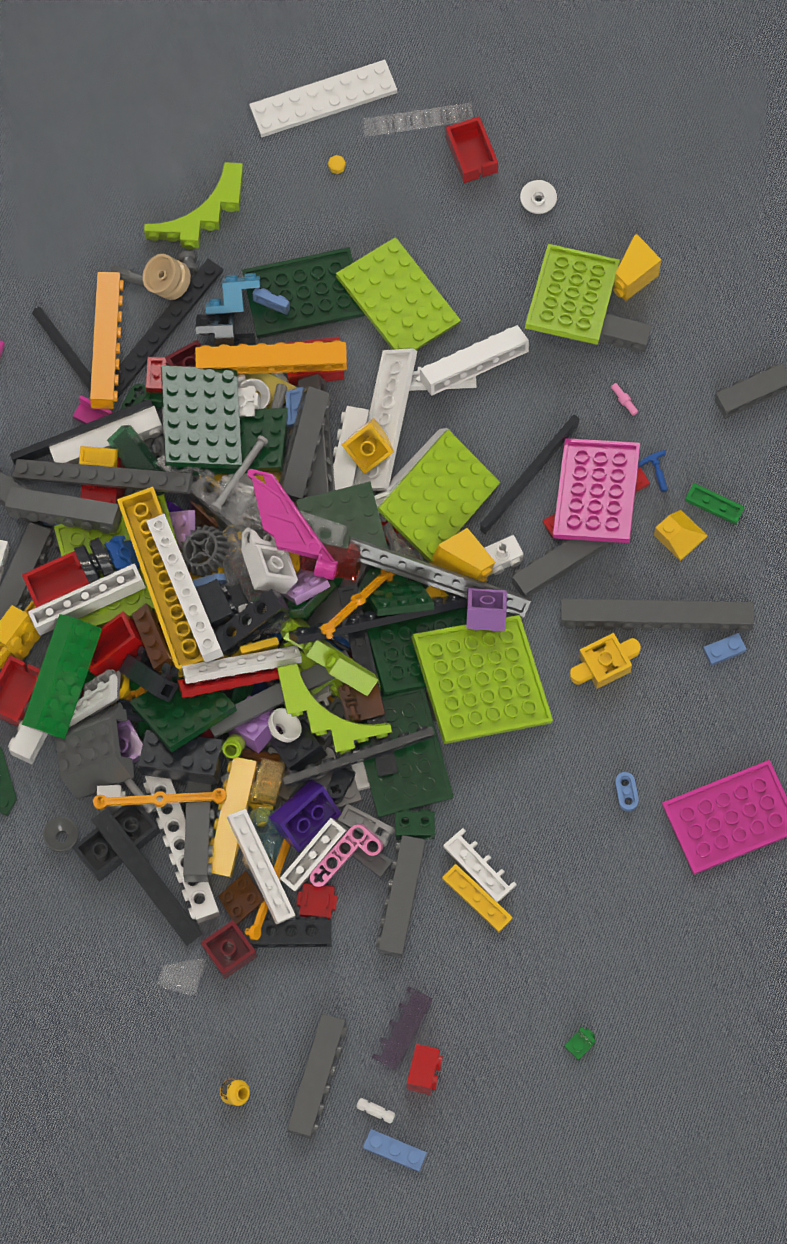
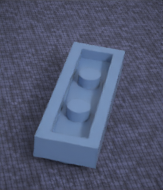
[363,1129,427,1172]

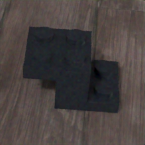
[195,313,254,347]

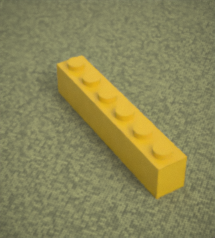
[209,757,258,878]

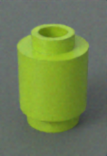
[222,734,245,758]

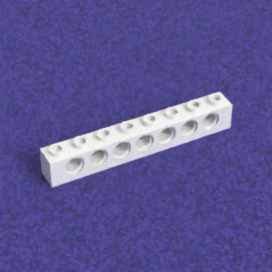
[146,514,224,663]
[143,776,220,924]

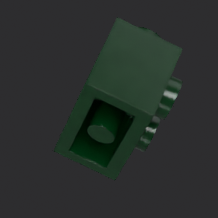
[395,809,435,840]

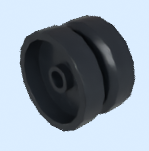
[74,537,115,583]

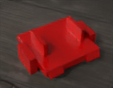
[297,883,338,920]

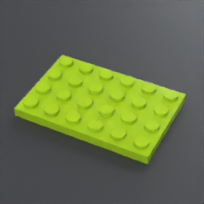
[336,237,461,351]
[525,244,620,345]
[377,429,500,563]

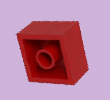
[407,1044,443,1095]

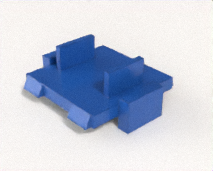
[104,536,141,571]

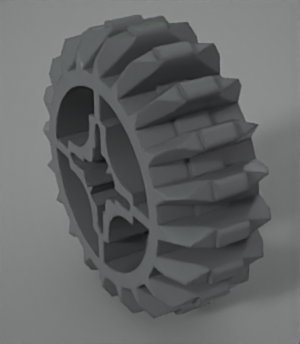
[179,525,230,577]

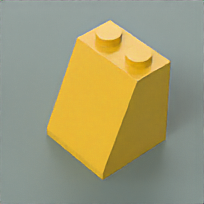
[613,234,661,302]
[430,528,496,583]

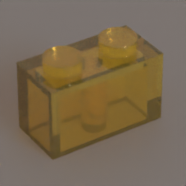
[250,758,285,806]

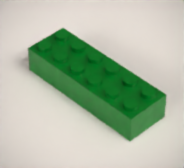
[22,614,102,739]

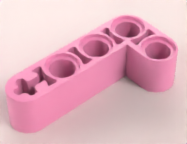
[310,824,383,887]

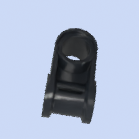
[327,767,356,804]

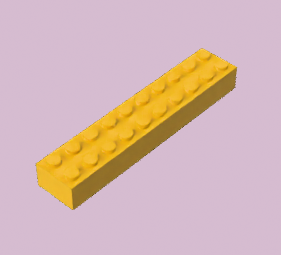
[117,487,205,677]

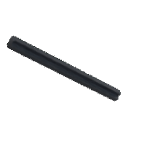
[32,307,92,392]

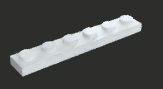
[182,646,302,684]
[227,809,295,924]

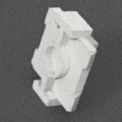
[238,386,260,417]

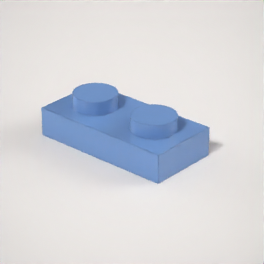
[252,288,290,315]
[286,387,305,428]
[703,633,747,666]

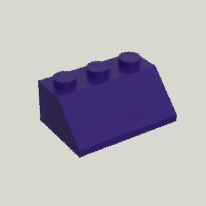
[269,779,342,852]

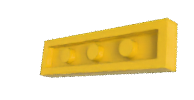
[442,864,513,933]

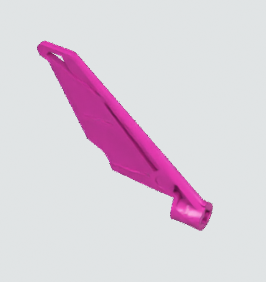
[248,469,338,580]

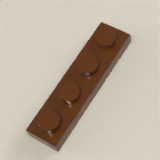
[132,603,173,672]

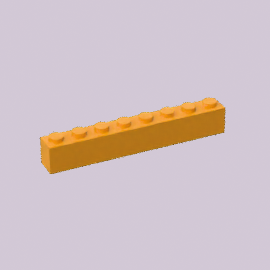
[90,272,124,409]
[195,340,347,374]

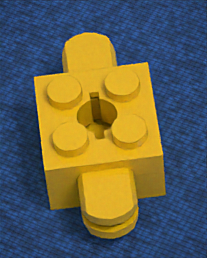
[0,601,41,668]
[570,633,641,689]

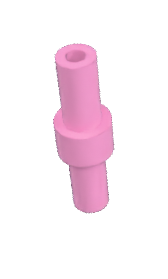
[611,383,639,416]

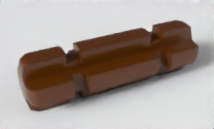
[241,749,280,764]

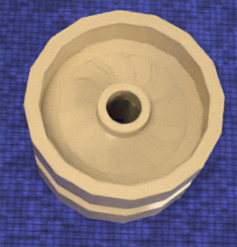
[143,254,191,300]

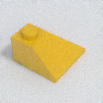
[341,418,394,474]
[654,510,708,561]

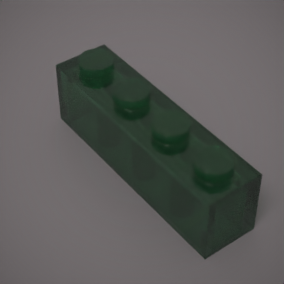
[107,425,167,496]

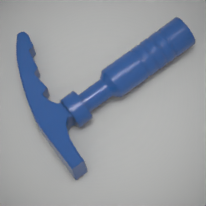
[638,450,668,492]

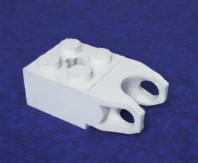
[241,528,298,594]

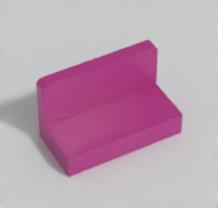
[73,395,113,424]

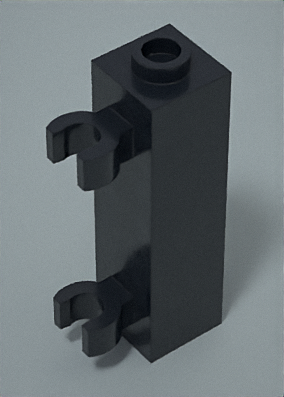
[119,646,179,702]

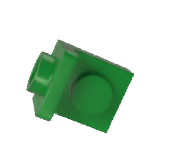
[564,1027,596,1061]

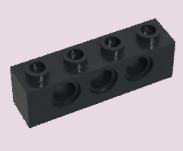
[214,589,290,657]
[251,917,332,948]

